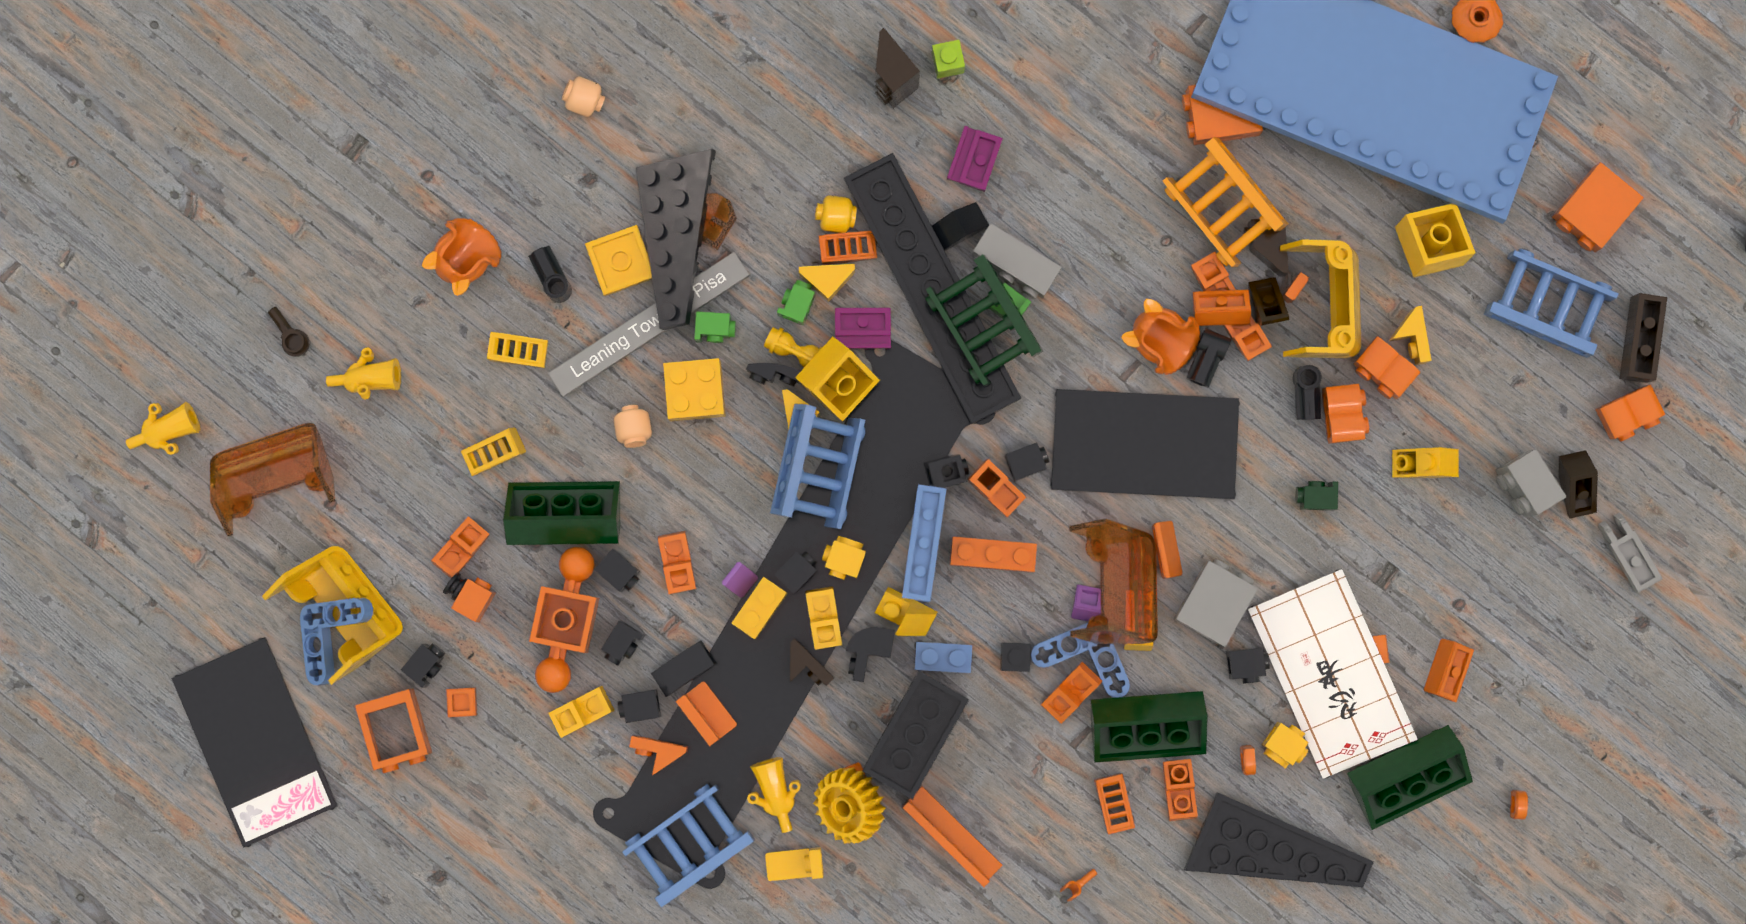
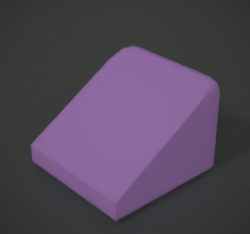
[722,562,758,598]
[1071,584,1105,622]

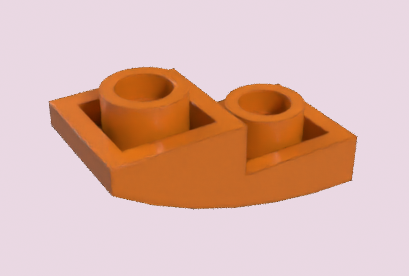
[1163,759,1198,821]

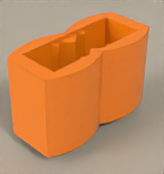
[1353,336,1420,399]
[1322,384,1369,444]
[1595,384,1665,442]

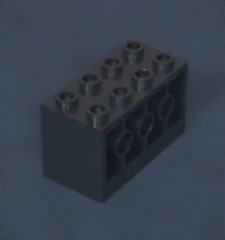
[863,670,969,800]

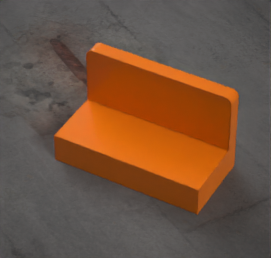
[675,681,737,746]

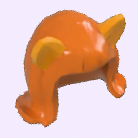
[421,218,502,296]
[1121,298,1200,375]

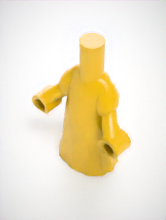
[326,347,401,400]
[126,401,200,455]
[747,757,801,833]

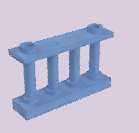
[1484,249,1619,358]
[770,404,865,529]
[902,484,946,602]
[622,784,755,907]

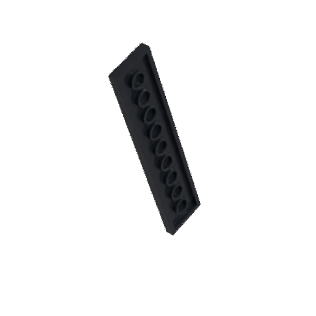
[844,153,1021,425]

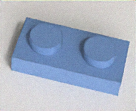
[915,642,972,673]

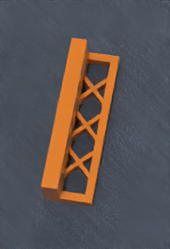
[902,786,1002,887]

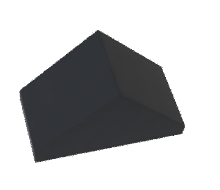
[932,202,989,251]

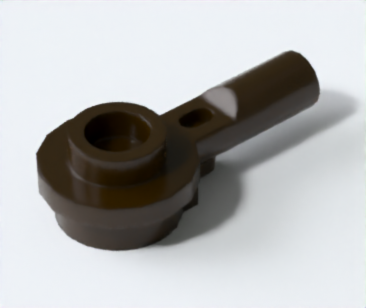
[268,307,310,357]

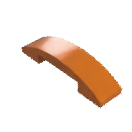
[1191,252,1272,361]

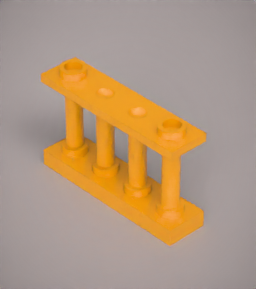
[1163,137,1289,267]

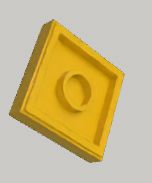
[585,225,652,296]

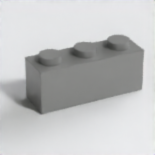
[972,223,1062,299]

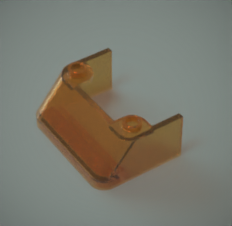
[210,423,335,537]
[1069,519,1158,644]

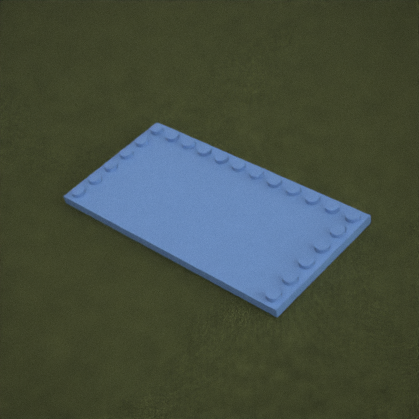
[1191,0,1558,224]

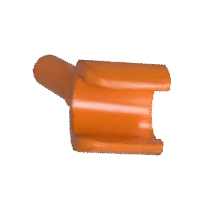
[1060,869,1097,901]

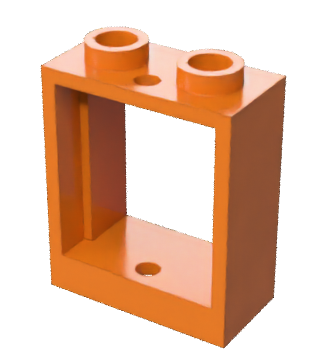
[355,689,432,774]

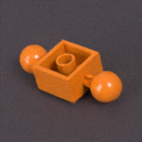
[529,547,600,693]

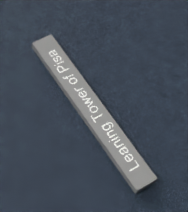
[548,252,750,397]

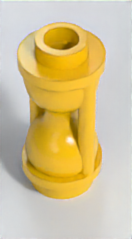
[763,327,822,367]

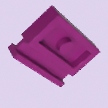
[947,126,1003,192]
[835,308,891,349]

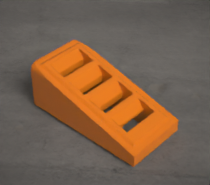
[819,231,877,265]
[1094,773,1135,835]

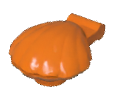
[1452,0,1504,43]

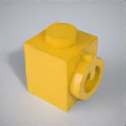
[822,536,866,580]
[1261,722,1309,769]

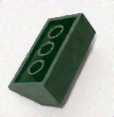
[503,481,620,545]
[1091,691,1208,763]
[1347,725,1473,830]

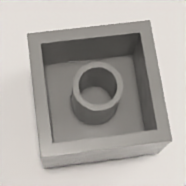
[1495,449,1566,517]

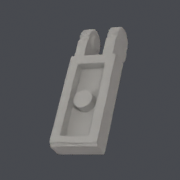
[1598,513,1662,593]

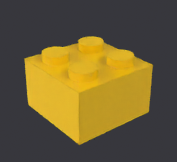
[1395,203,1476,277]
[795,336,880,422]
[663,358,726,422]

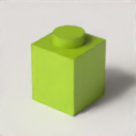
[932,40,965,79]

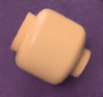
[562,76,605,117]
[614,405,652,448]

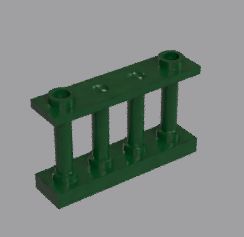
[925,254,1044,386]

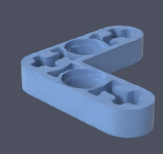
[300,598,373,685]
[1030,621,1130,698]

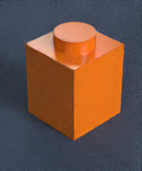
[451,577,496,622]

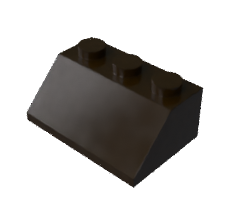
[875,28,920,108]

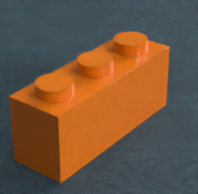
[950,537,1037,573]

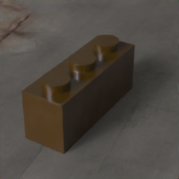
[1619,293,1668,383]

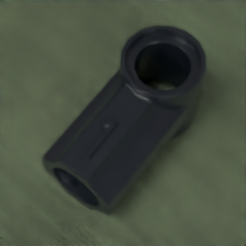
[528,246,572,303]
[1186,328,1231,388]
[1292,365,1322,420]

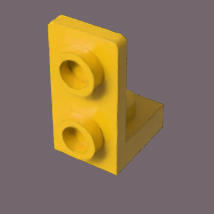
[765,847,824,881]

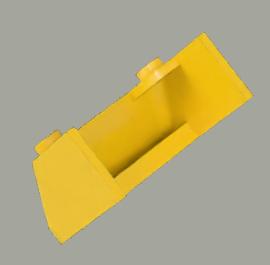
[1280,239,1361,358]
[262,546,403,685]

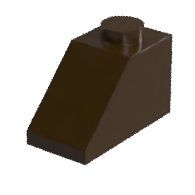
[1244,217,1289,277]
[1559,450,1598,519]

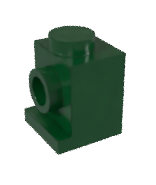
[1295,481,1338,511]

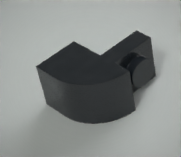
[846,627,895,682]

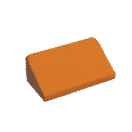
[1193,290,1251,326]
[1152,521,1183,579]
[1424,639,1474,702]

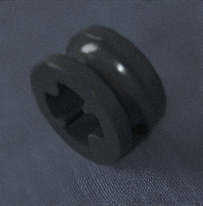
[443,572,467,601]

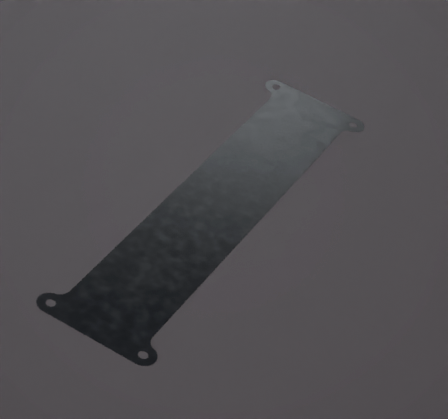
[593,340,996,889]

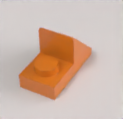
[629,735,689,775]

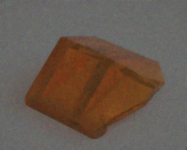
[702,193,737,250]

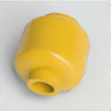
[815,195,857,233]

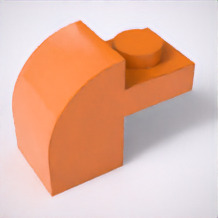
[967,459,1026,518]

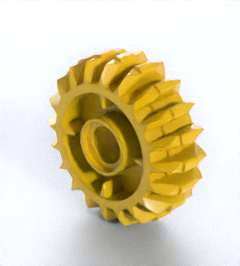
[813,767,886,844]

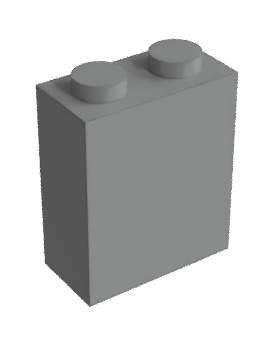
[1173,559,1258,647]

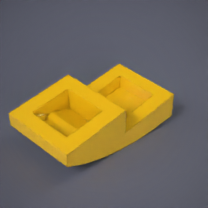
[805,586,842,650]
[548,686,615,738]

